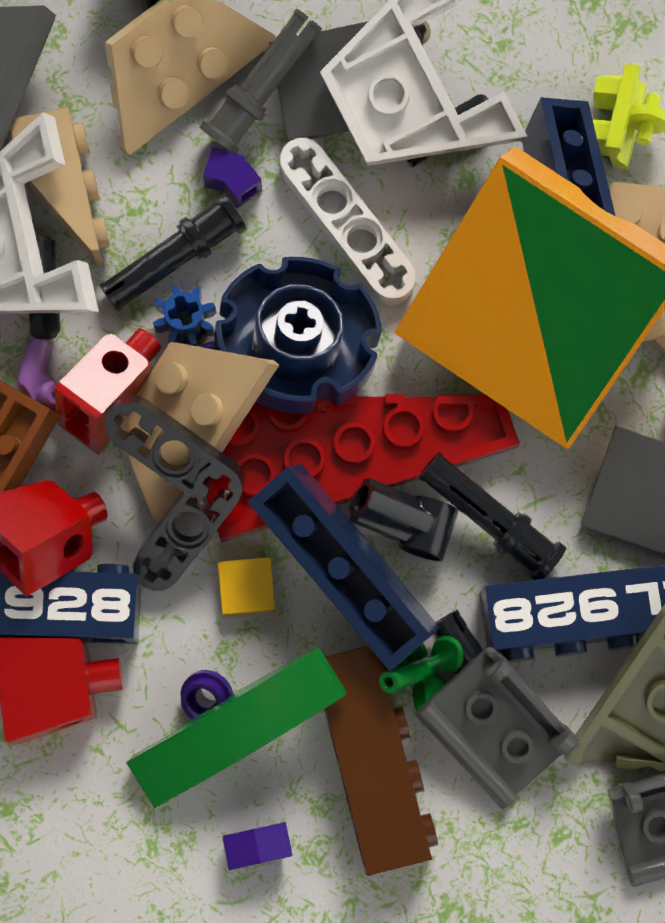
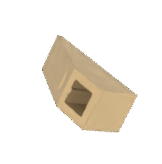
[10,107,110,267]

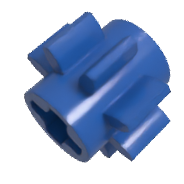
[153,285,217,346]

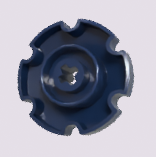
[214,257,382,414]

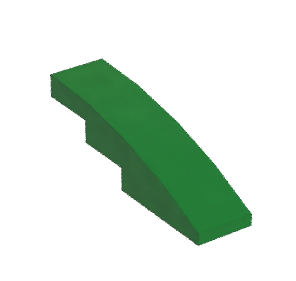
[126,646,347,808]

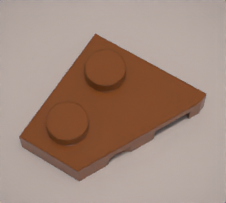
[0,380,61,492]

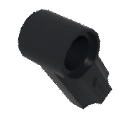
[349,478,459,562]

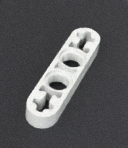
[280,138,416,306]

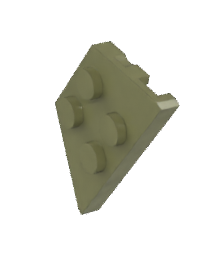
[564,604,665,772]

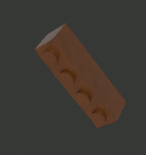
[324,646,438,876]

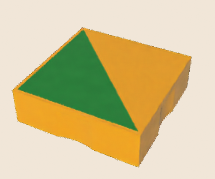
[394,147,665,450]

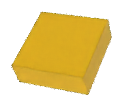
[218,557,276,617]

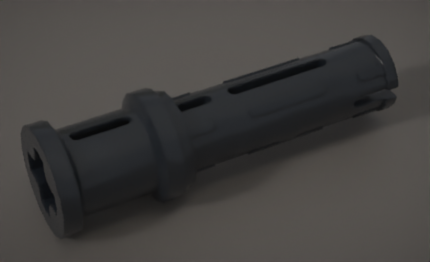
[99,192,247,312]
[418,452,566,580]

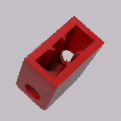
[54,328,162,455]
[0,480,108,596]
[0,638,124,745]

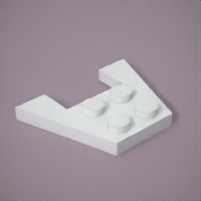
[320,0,528,166]
[0,112,99,314]

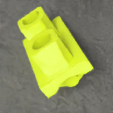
[593,64,665,170]

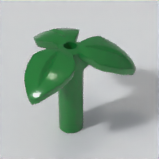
[379,636,464,711]

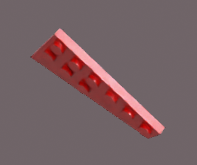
[206,394,520,543]

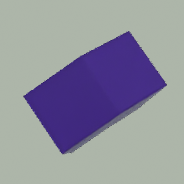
[203,147,262,208]
[222,822,293,870]

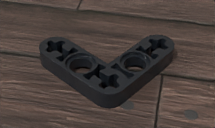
[105,395,245,591]

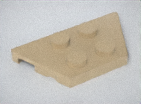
[105,0,276,156]
[121,342,279,525]

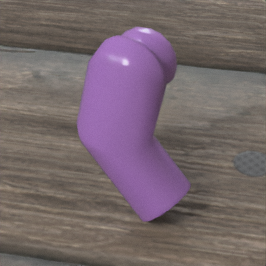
[17,338,57,411]

